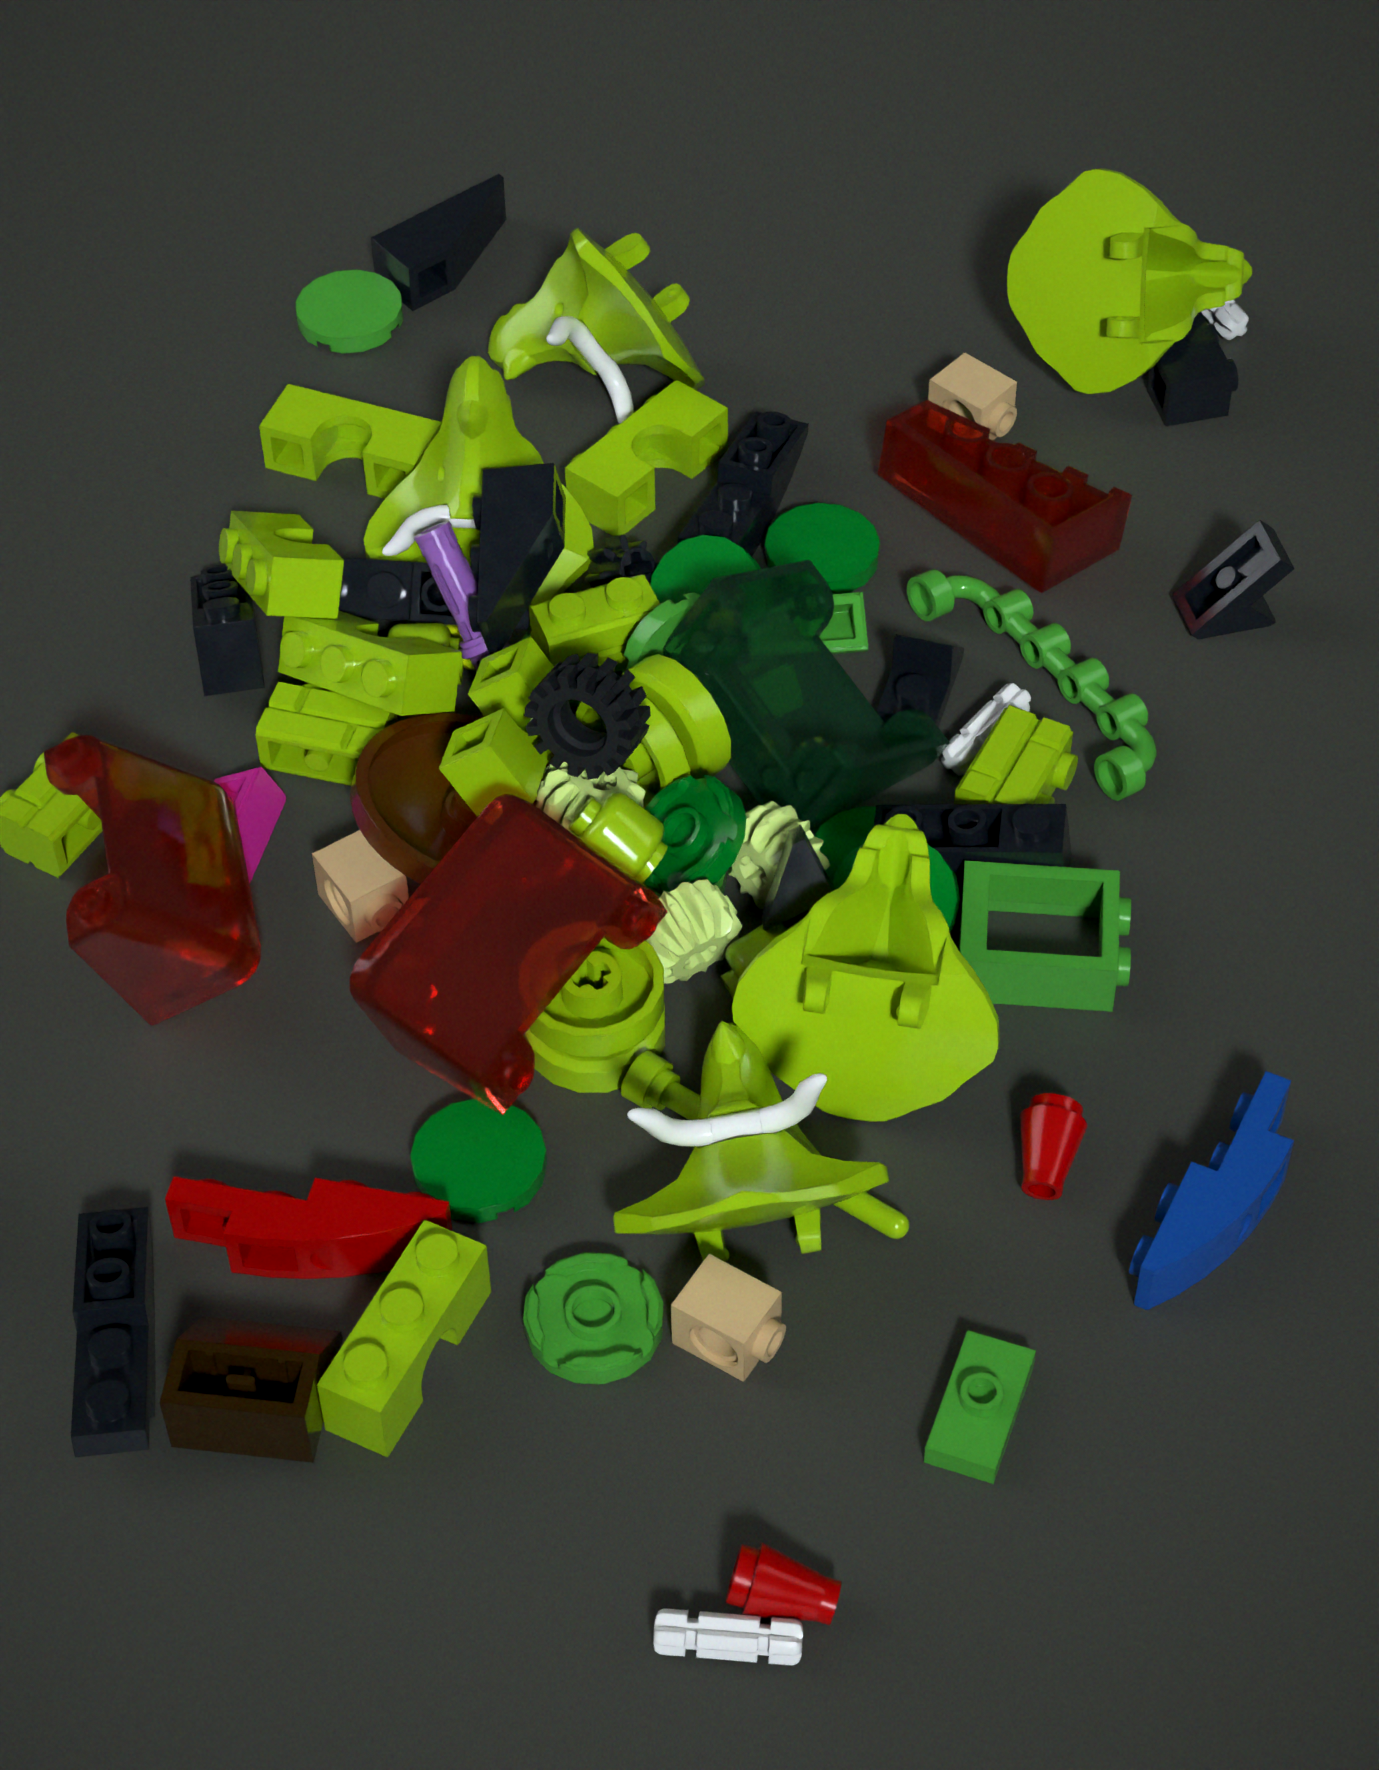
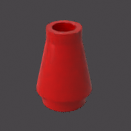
[1020,1093,1088,1200]
[725,1542,842,1625]

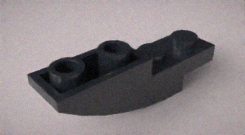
[677,411,809,557]
[339,557,531,630]
[71,1207,156,1458]

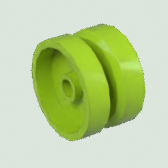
[576,654,731,809]
[519,923,665,1093]

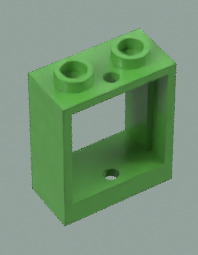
[959,861,1131,1012]

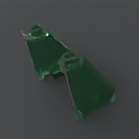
[663,560,950,830]

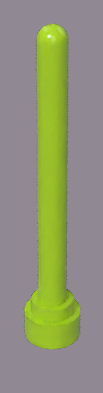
[621,1050,909,1239]

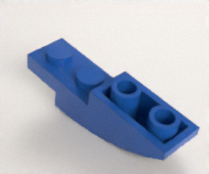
[1129,1071,1294,1310]

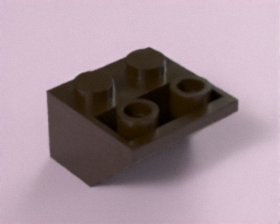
[159,1316,343,1463]

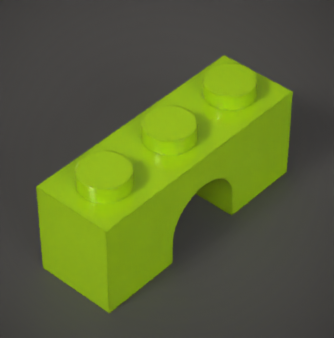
[565,379,728,537]
[259,384,442,499]
[219,510,344,619]
[278,610,462,716]
[439,636,554,824]
[317,1220,491,1458]

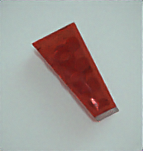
[878,400,1132,593]

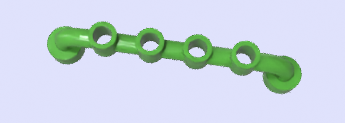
[907,569,1157,801]

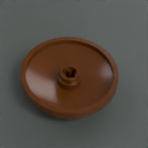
[350,713,586,905]

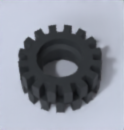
[524,653,651,779]

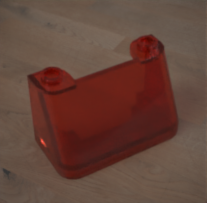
[43,735,261,1026]
[349,794,668,1115]

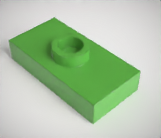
[924,1330,1036,1484]

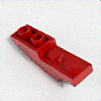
[165,1176,453,1279]

